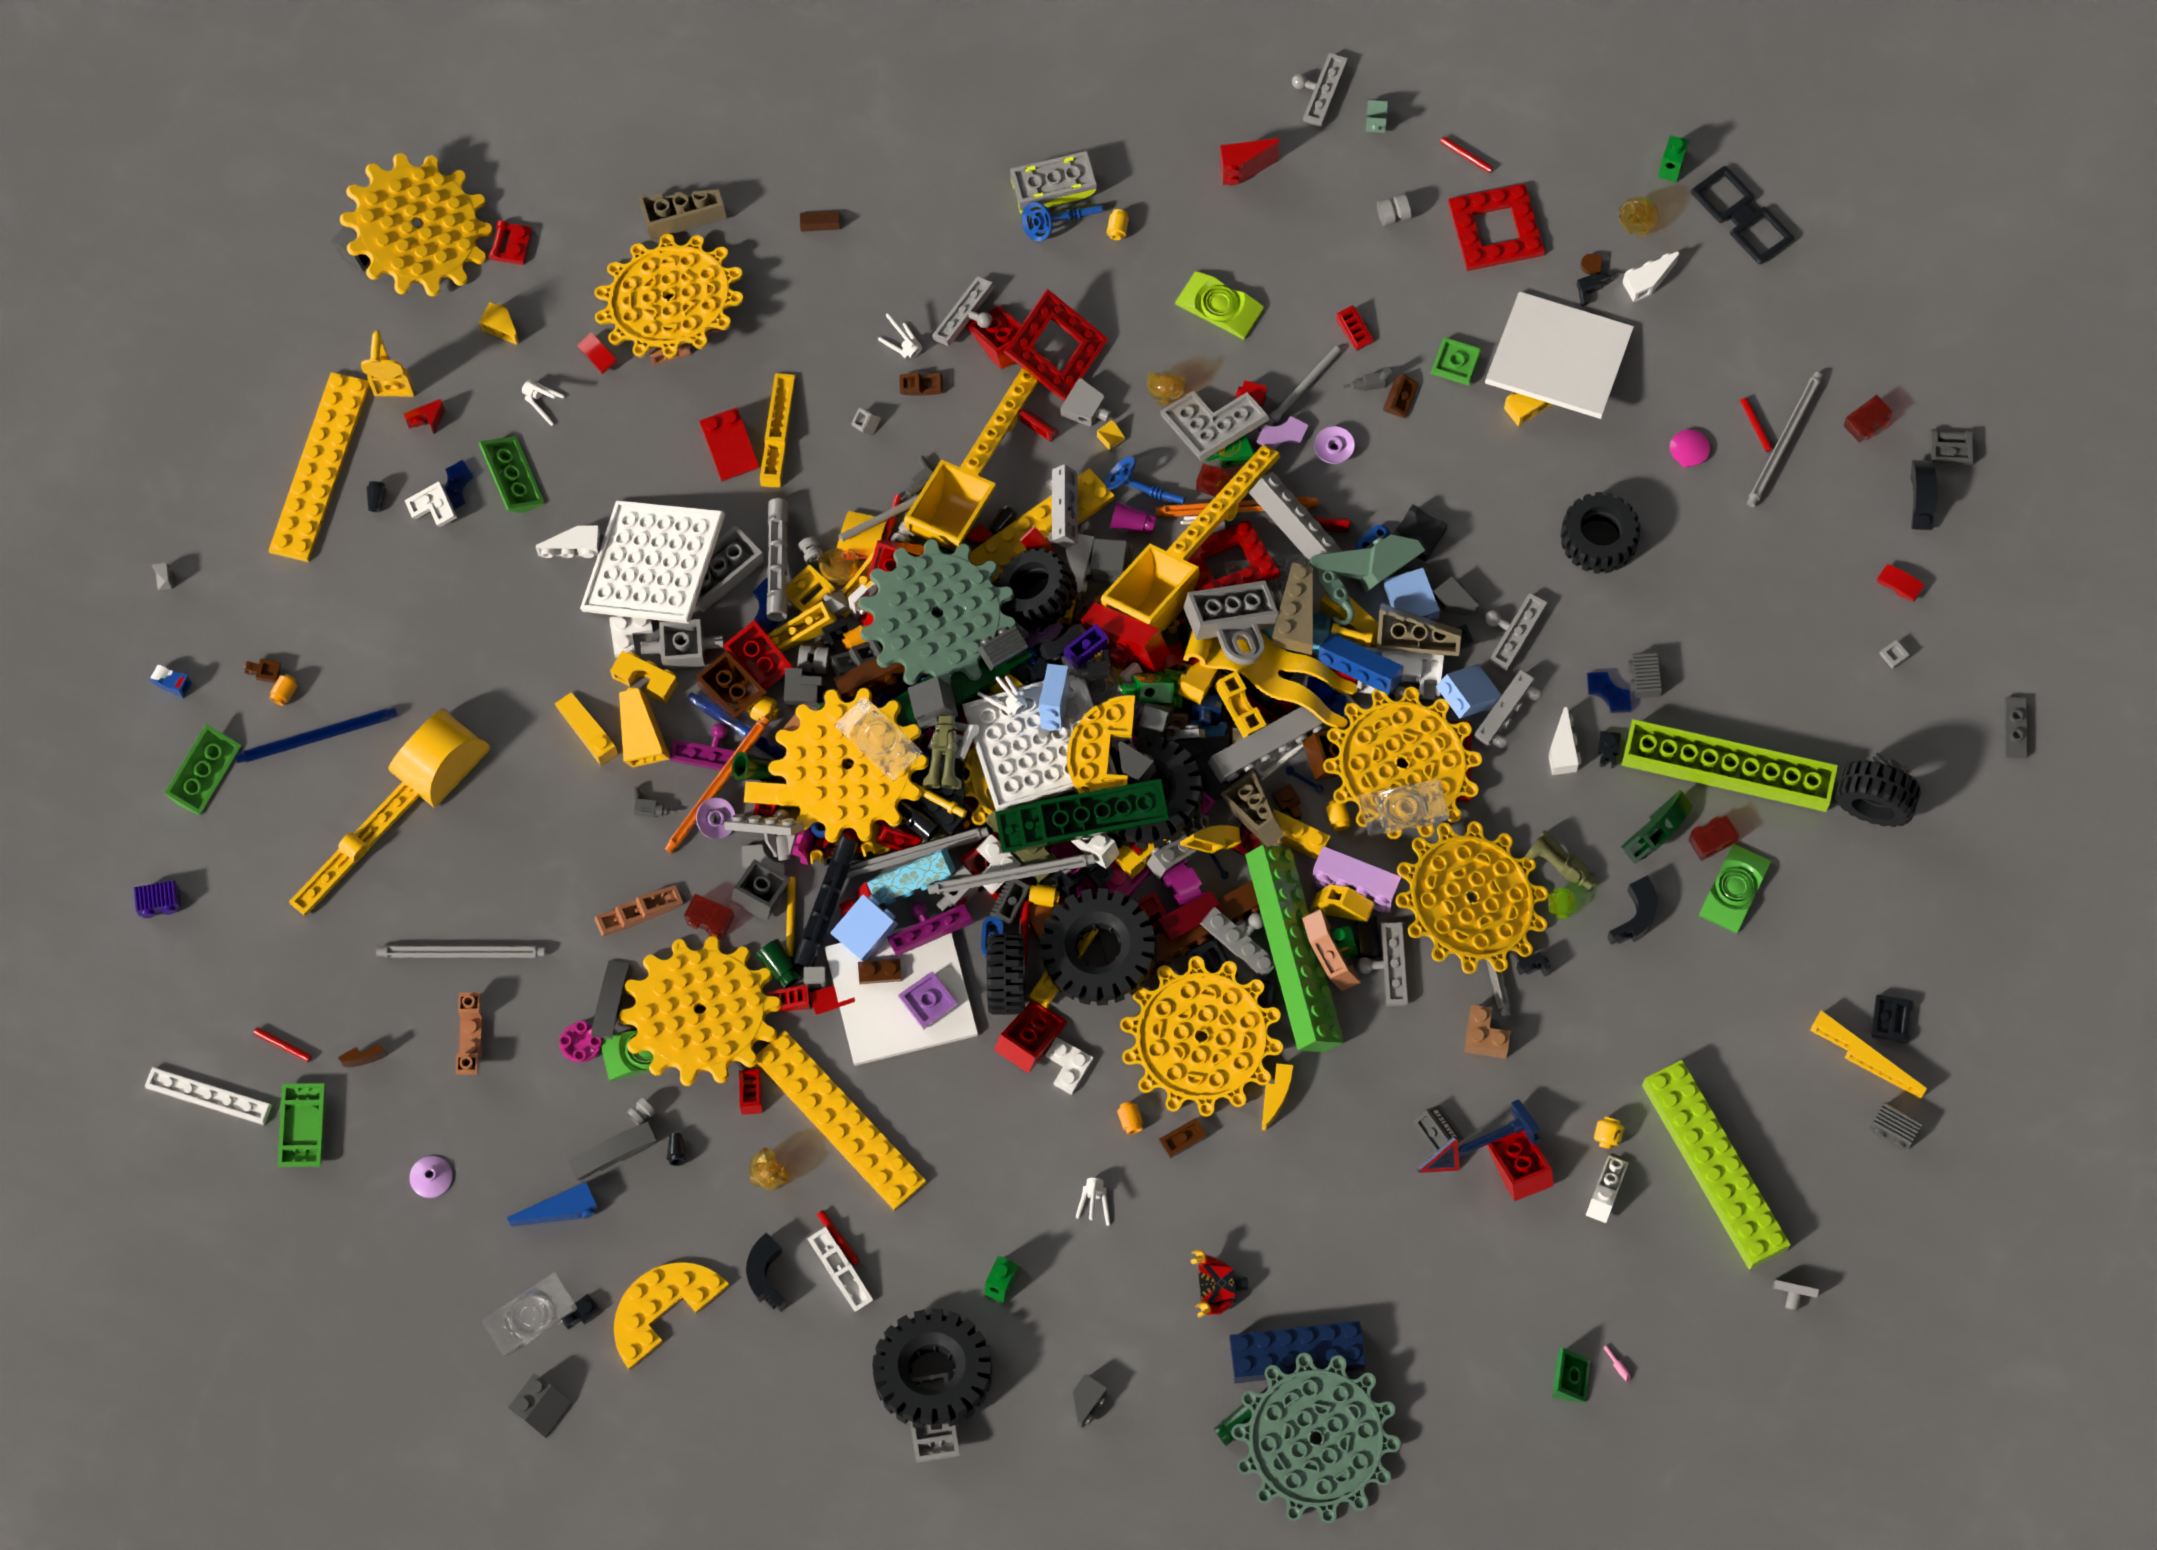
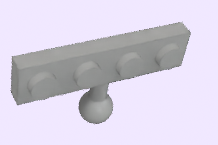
[1292,53,1348,127]
[932,276,995,347]
[1485,593,1547,671]
[724,809,804,836]
[1200,907,1275,977]
[1356,922,1408,1006]

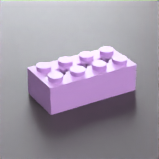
[1312,846,1401,913]

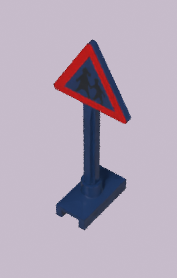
[1417,1099,1540,1173]

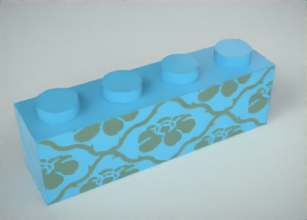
[867,847,956,906]

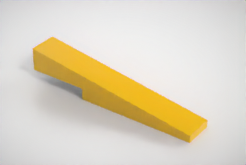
[760,373,795,488]
[1810,1010,1927,1099]

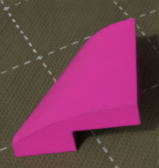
[792,826,816,865]

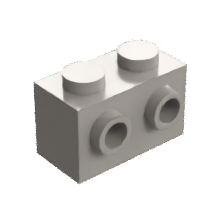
[1147,834,1197,880]

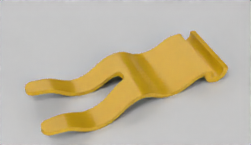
[1183,630,1357,729]

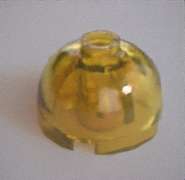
[1619,196,1659,237]
[1147,373,1187,405]
[818,548,859,585]
[749,1147,790,1191]

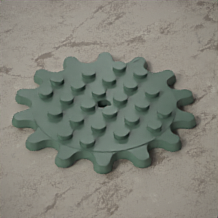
[858,539,1017,685]
[1231,1353,1401,1524]

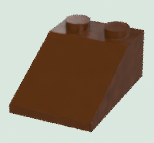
[695,651,767,720]
[1302,728,1347,780]

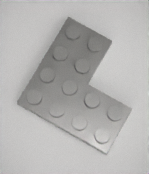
[1160,391,1269,462]

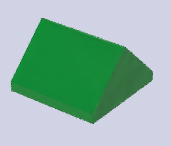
[1552,1348,1591,1402]

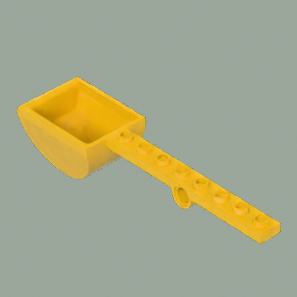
[904,358,1050,552]
[1101,445,1280,632]
[289,708,491,917]

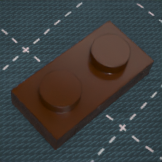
[858,959,902,984]
[1159,1118,1207,1159]

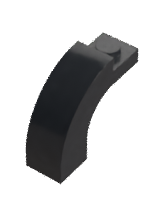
[1910,460,1937,530]
[1607,875,1657,945]
[746,1232,787,1312]

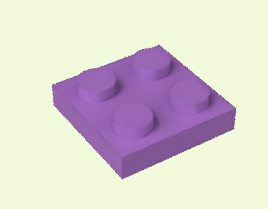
[898,971,958,1030]

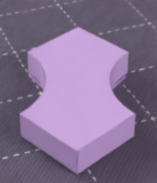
[1255,416,1308,450]

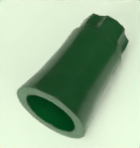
[732,751,779,782]
[755,939,800,988]
[1214,1403,1252,1446]

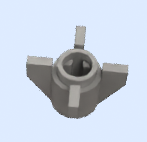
[764,833,798,861]

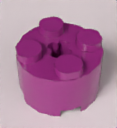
[1161,860,1206,908]

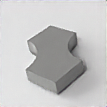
[742,845,785,875]

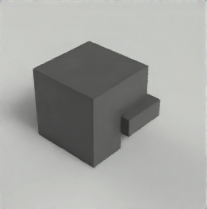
[331,226,371,272]
[1090,539,1134,584]
[784,668,826,707]
[908,677,958,730]

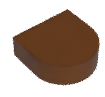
[1581,254,1602,275]

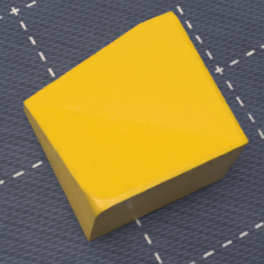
[1097,420,1125,451]

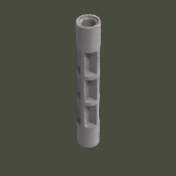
[767,498,788,621]

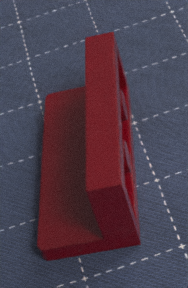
[1155,891,1224,941]

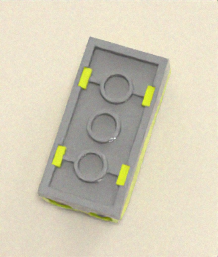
[1010,151,1097,214]

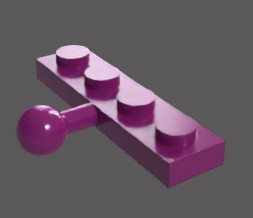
[670,723,755,771]
[887,902,973,957]

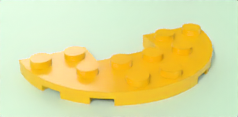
[1067,695,1136,794]
[614,1263,730,1371]

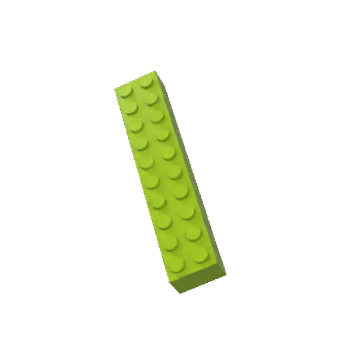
[1621,719,1838,812]
[1642,1060,1790,1271]

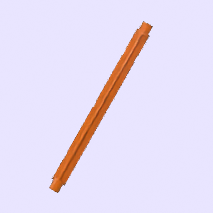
[1155,496,1318,517]
[664,716,770,854]

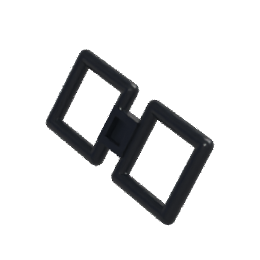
[1691,166,1794,265]

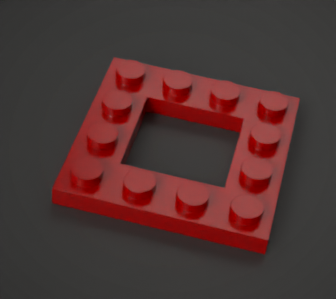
[1448,183,1545,271]
[1003,289,1109,402]
[1187,520,1280,591]

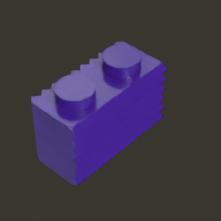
[1064,624,1108,669]
[133,880,181,918]

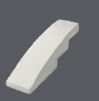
[807,1227,873,1312]

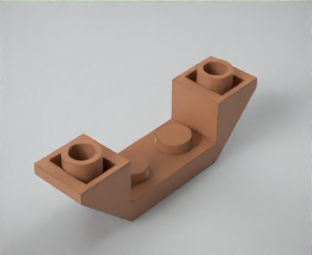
[1302,909,1361,991]
[456,992,483,1075]

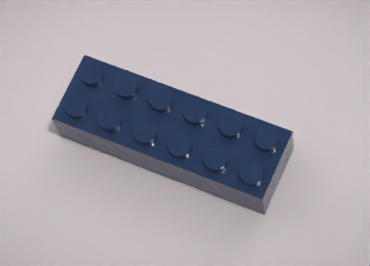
[1229,1321,1366,1383]

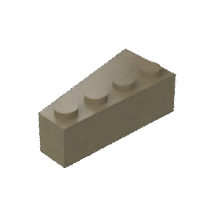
[638,189,727,240]
[1272,562,1313,655]
[1377,603,1462,656]
[1220,770,1284,847]

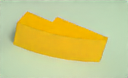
[1180,825,1241,854]
[1262,1063,1293,1130]

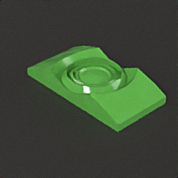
[1699,844,1771,934]
[601,1030,654,1081]
[277,1083,326,1167]

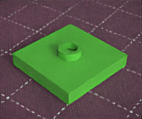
[1431,337,1482,386]

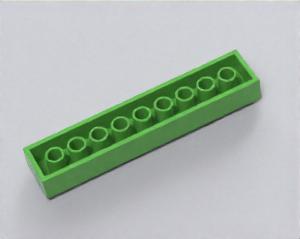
[1245,845,1344,1052]

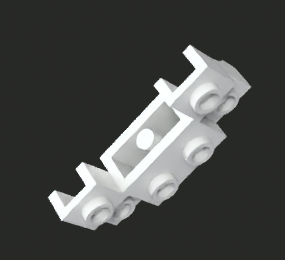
[1357,647,1444,701]

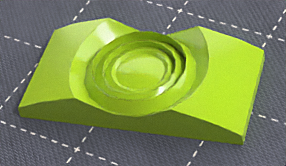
[1175,271,1264,340]

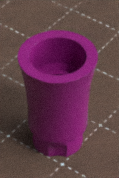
[1110,501,1157,534]

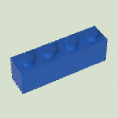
[1318,633,1403,695]

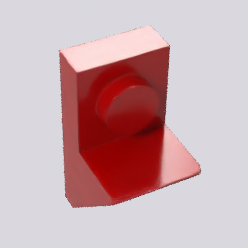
[403,399,445,434]

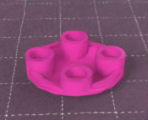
[1670,429,1710,468]
[559,1021,602,1063]

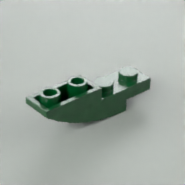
[1621,790,1693,863]

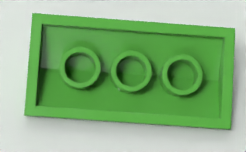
[479,436,545,513]
[163,724,241,815]

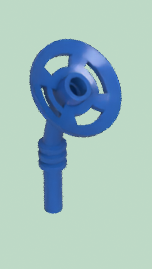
[1022,202,1103,242]
[1105,456,1186,504]

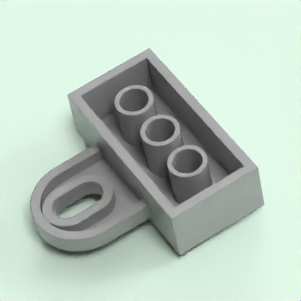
[696,525,764,613]
[1184,581,1278,665]

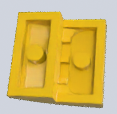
[837,511,887,557]

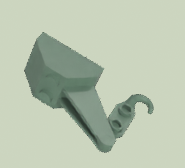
[1308,534,1425,625]

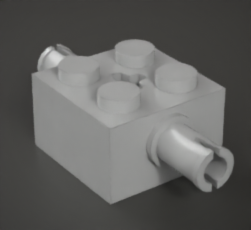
[640,619,724,670]

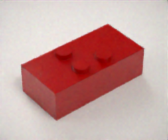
[1081,602,1170,671]

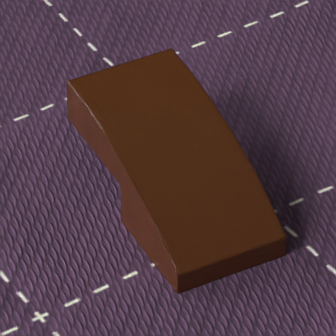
[899,372,943,396]
[338,1043,387,1067]

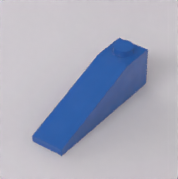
[507,1182,598,1227]

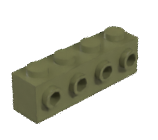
[986,810,1058,884]

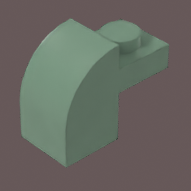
[1365,99,1388,133]

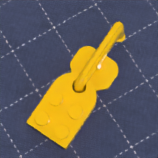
[361,330,415,397]

